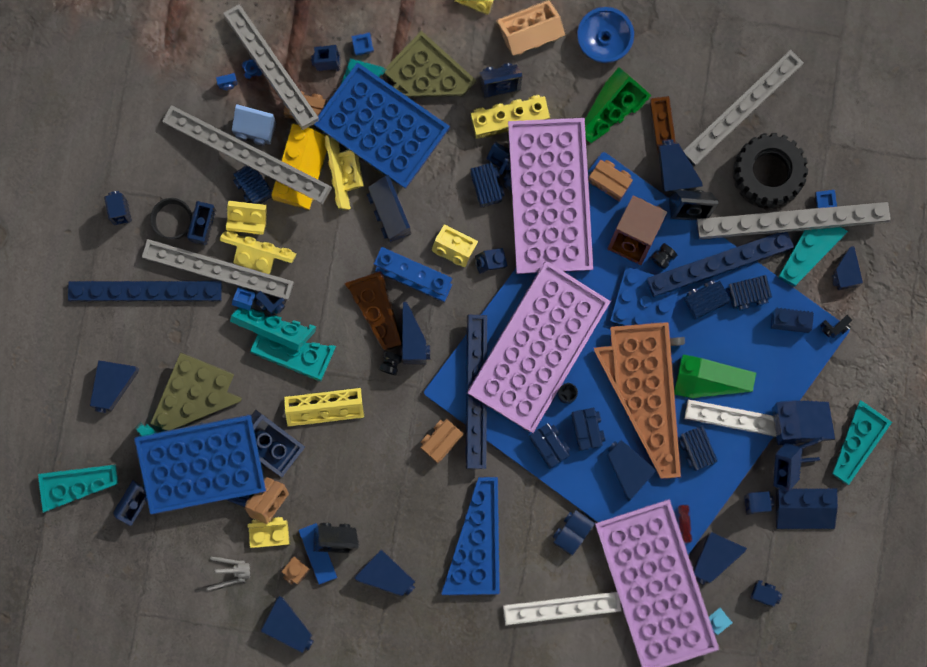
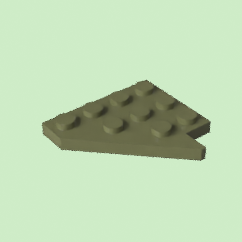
[384,31,477,98]
[151,352,242,431]

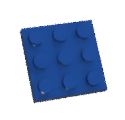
[610,267,680,326]

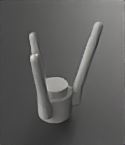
[207,557,250,591]

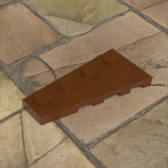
[345,271,403,350]

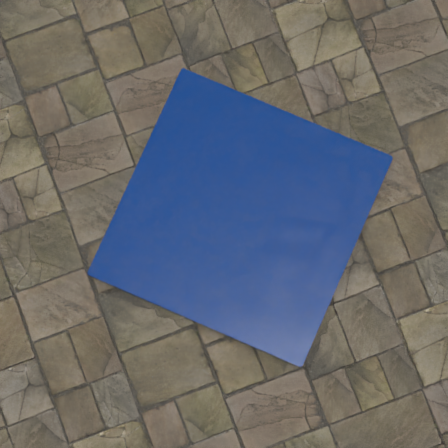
[424,152,850,555]

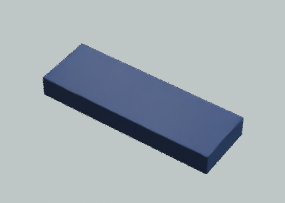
[299,523,337,585]

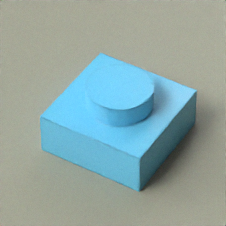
[709,608,732,635]

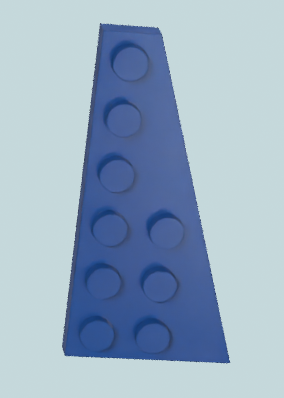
[441,477,500,595]

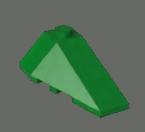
[585,67,652,143]
[674,354,756,398]

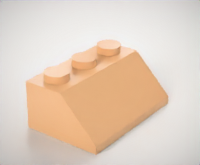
[497,0,565,56]

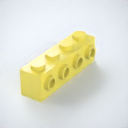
[471,95,550,139]

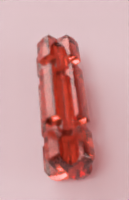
[678,505,692,543]

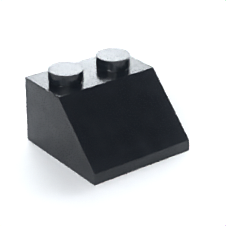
[669,189,719,221]
[313,523,359,554]

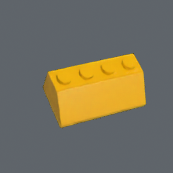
[271,124,327,210]

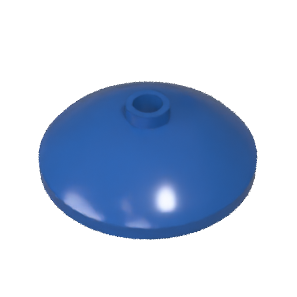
[577,7,634,63]

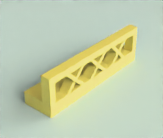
[284,388,364,426]

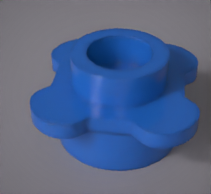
[242,59,263,79]

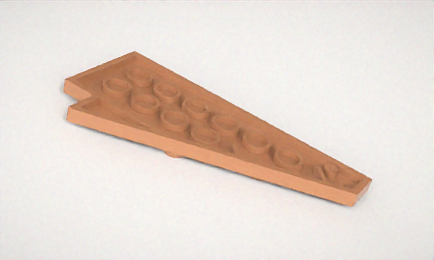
[594,322,681,478]

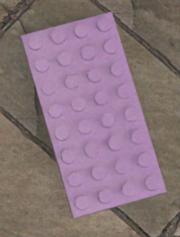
[508,118,593,274]
[467,261,611,433]
[595,499,719,667]

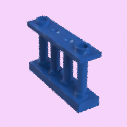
[374,247,453,302]

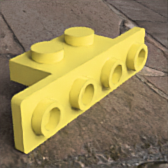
[325,135,363,210]
[220,231,296,274]

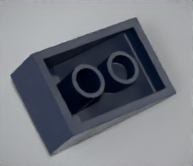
[479,63,522,98]
[403,302,430,365]
[772,400,835,445]
[251,410,305,477]

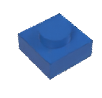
[351,32,374,56]
[216,73,238,90]
[815,190,837,208]
[232,287,256,311]

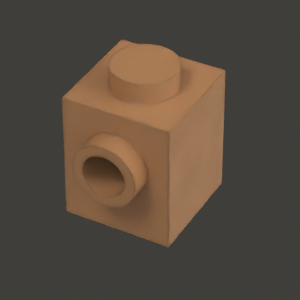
[282,557,311,585]

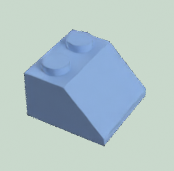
[232,104,276,145]

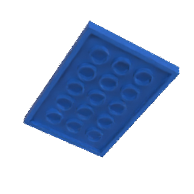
[313,62,450,189]
[135,414,266,514]

